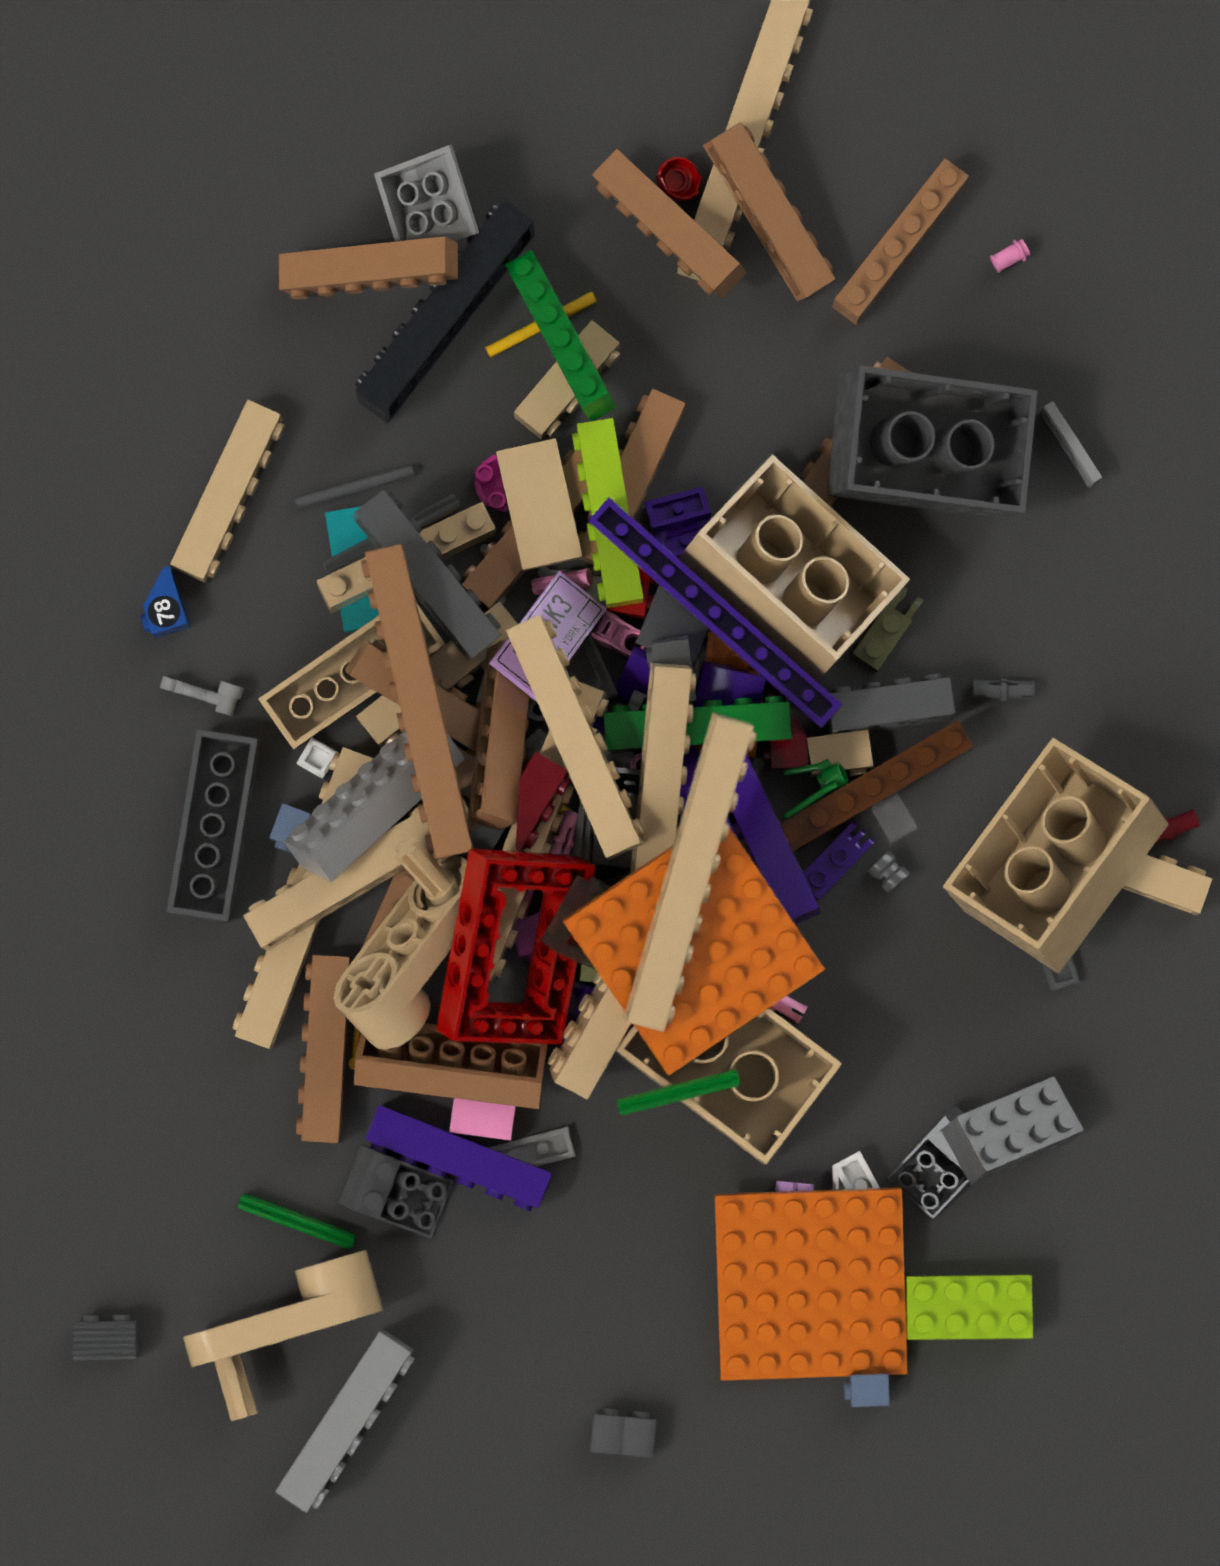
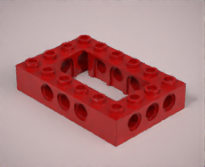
[436,849,596,1044]

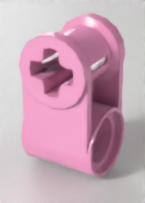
[588,611,648,659]

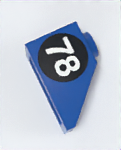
[140,566,190,639]

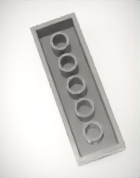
[283,731,465,882]
[275,1329,415,1513]

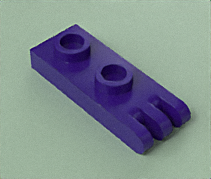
[803,820,875,901]

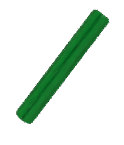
[617,1070,740,1115]
[238,1193,356,1249]

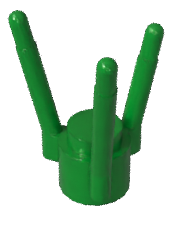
[783,759,849,819]

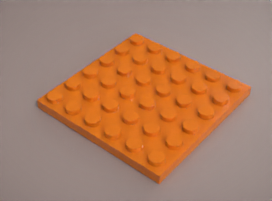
[563,822,825,1076]
[714,1187,907,1381]

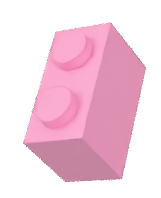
[449,1098,516,1141]

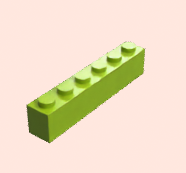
[572,418,643,608]

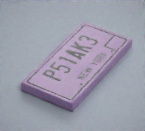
[489,571,607,701]

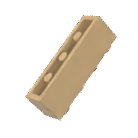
[514,320,621,440]
[1122,853,1212,915]

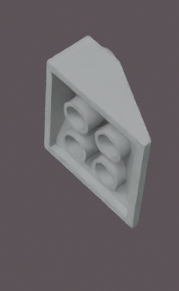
[374,145,479,242]

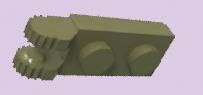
[852,587,924,672]

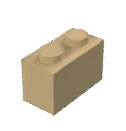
[807,729,873,777]

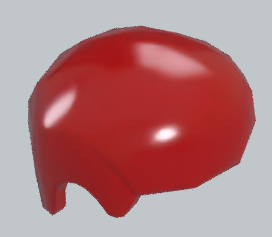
[656,157,702,203]

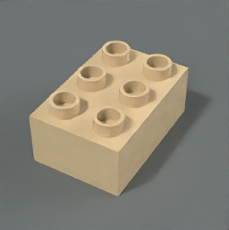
[678,454,910,681]
[942,738,1169,974]
[615,1008,842,1165]

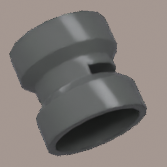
[867,850,910,893]

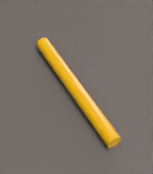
[485,291,597,358]

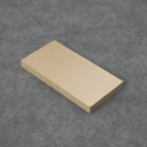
[496,438,583,571]

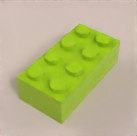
[905,1274,1033,1340]

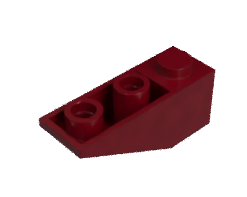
[762,680,808,772]
[515,752,571,852]

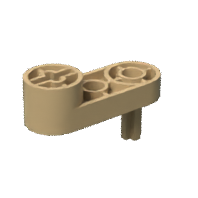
[334,837,467,1050]
[183,1250,383,1421]

